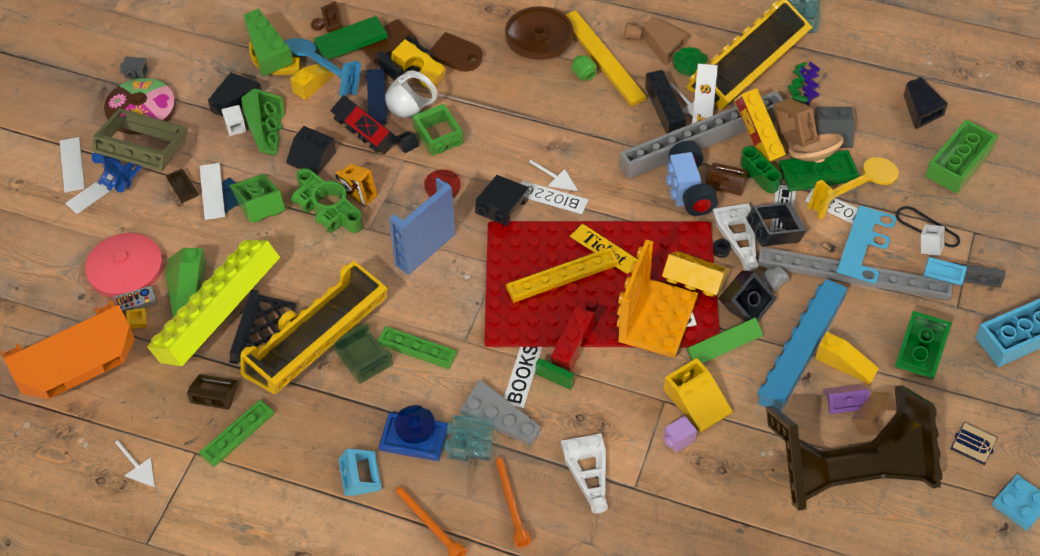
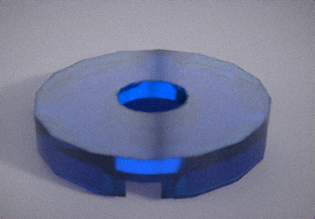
[394,405,435,444]

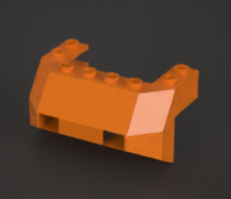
[1,300,135,399]

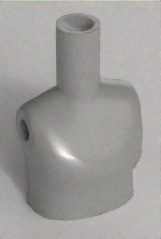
[760,265,789,291]

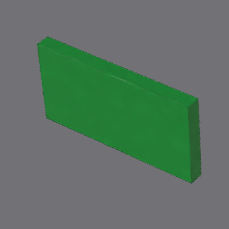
[313,16,388,60]
[778,150,860,192]

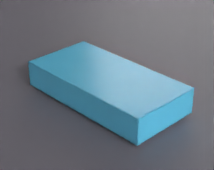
[923,257,967,286]

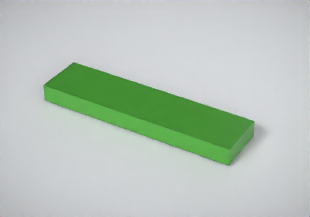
[686,317,763,363]
[377,326,457,369]
[199,399,274,467]

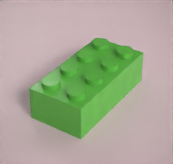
[925,119,998,194]

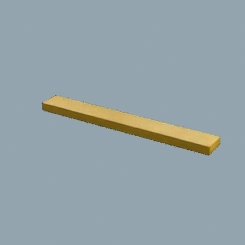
[565,10,646,107]

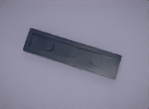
[367,68,387,124]

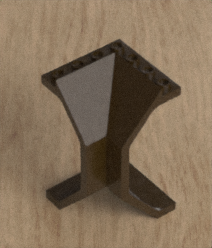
[766,385,943,511]

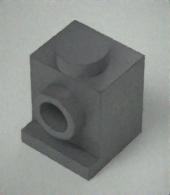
[120,56,149,79]

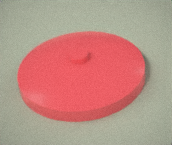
[85,233,163,298]

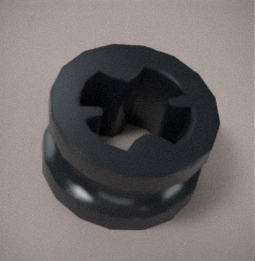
[713,239,731,258]

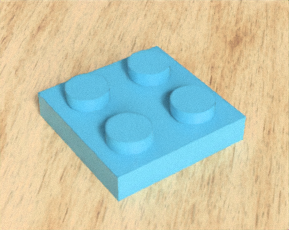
[992,474,1040,531]

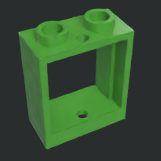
[412,104,464,156]

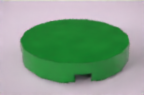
[673,47,707,76]

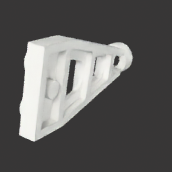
[712,203,758,271]
[561,433,608,514]

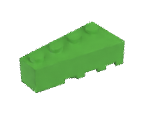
[243,8,293,77]

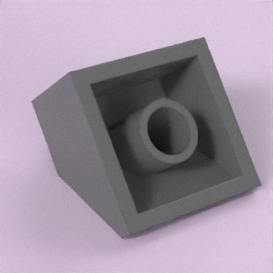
[814,107,854,148]

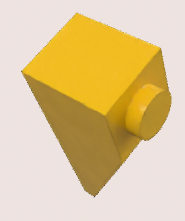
[290,64,340,100]
[815,332,879,384]

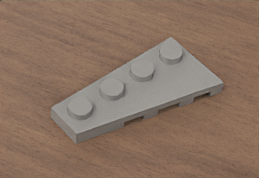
[460,379,541,447]

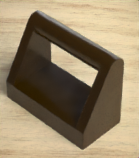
[187,374,238,410]

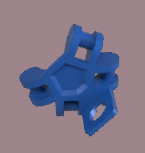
[92,153,142,193]

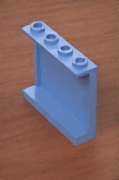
[389,178,455,275]

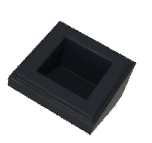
[395,131,419,153]

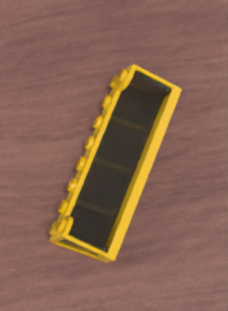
[686,0,812,110]
[241,260,388,395]

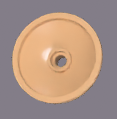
[789,133,844,163]

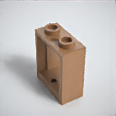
[773,98,818,147]

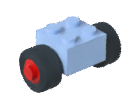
[666,141,718,216]

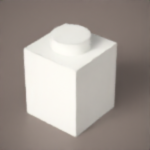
[222,105,246,136]
[921,224,945,256]

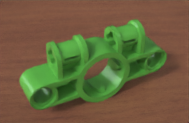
[291,168,363,233]

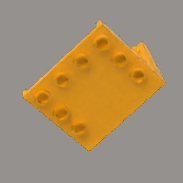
[617,240,698,358]

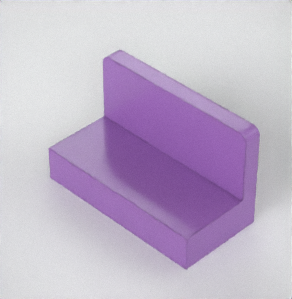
[823,384,870,414]

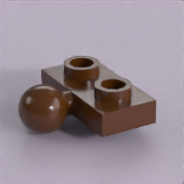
[311,1,344,33]

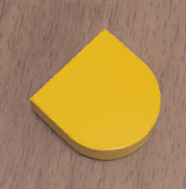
[278,310,298,330]

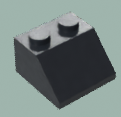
[286,126,336,176]
[718,270,777,322]

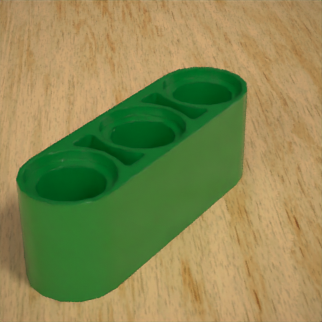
[740,146,781,193]

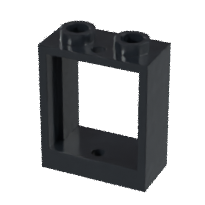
[746,202,807,247]

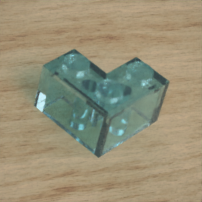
[783,0,820,33]

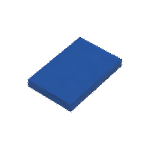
[379,413,449,462]

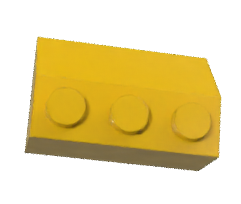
[662,251,730,297]

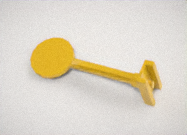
[807,157,899,220]

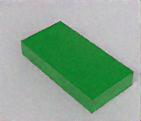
[535,358,574,390]

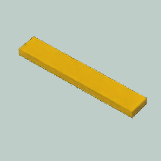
[506,247,619,303]

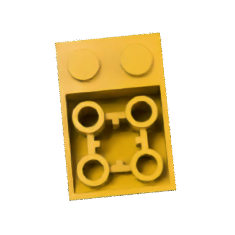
[663,358,733,433]

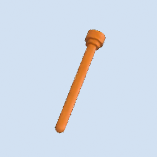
[495,457,531,548]
[396,486,467,556]

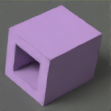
[663,416,697,453]

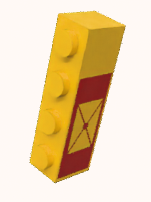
[734,88,786,163]

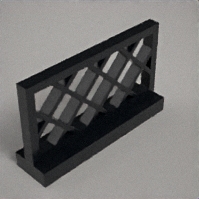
[229,289,296,370]

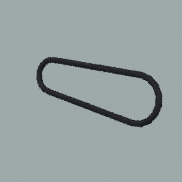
[896,206,960,247]

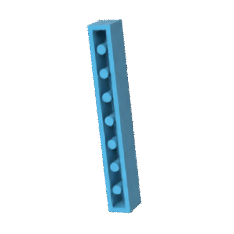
[757,279,847,412]

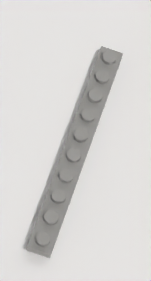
[758,247,953,301]

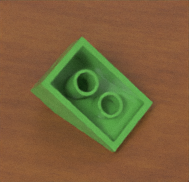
[229,173,285,223]

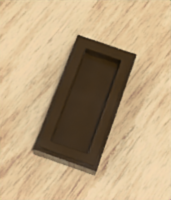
[166,169,198,203]

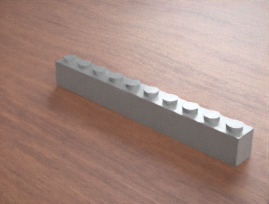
[619,91,783,179]

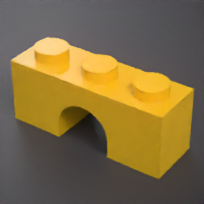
[391,39,446,91]

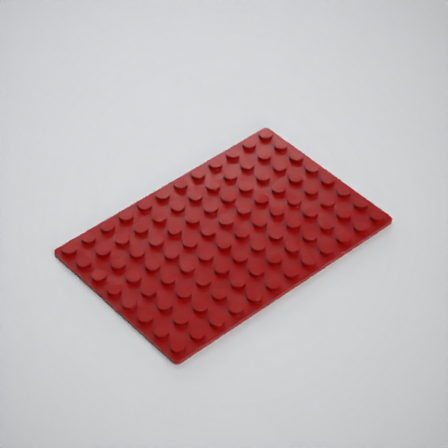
[484,221,720,348]

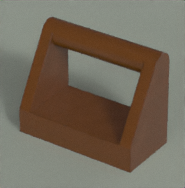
[706,162,749,196]

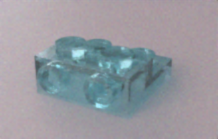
[444,415,494,461]

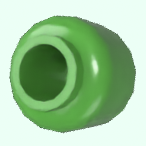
[571,55,597,81]

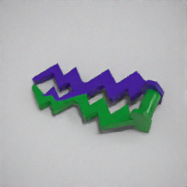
[787,62,820,106]

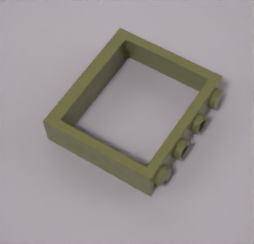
[92,108,187,171]

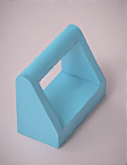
[338,449,382,496]

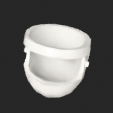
[385,70,438,118]

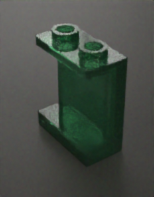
[334,323,393,384]

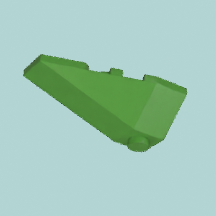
[242,88,284,156]
[165,248,206,318]

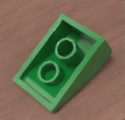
[895,311,952,379]

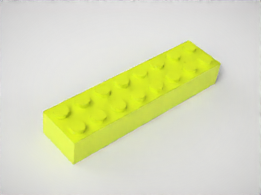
[147,240,280,366]

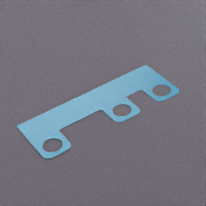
[837,205,896,283]

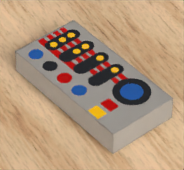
[114,286,157,314]

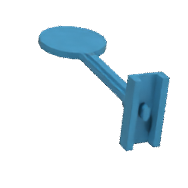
[285,38,361,97]

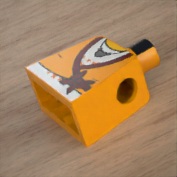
[335,164,378,206]

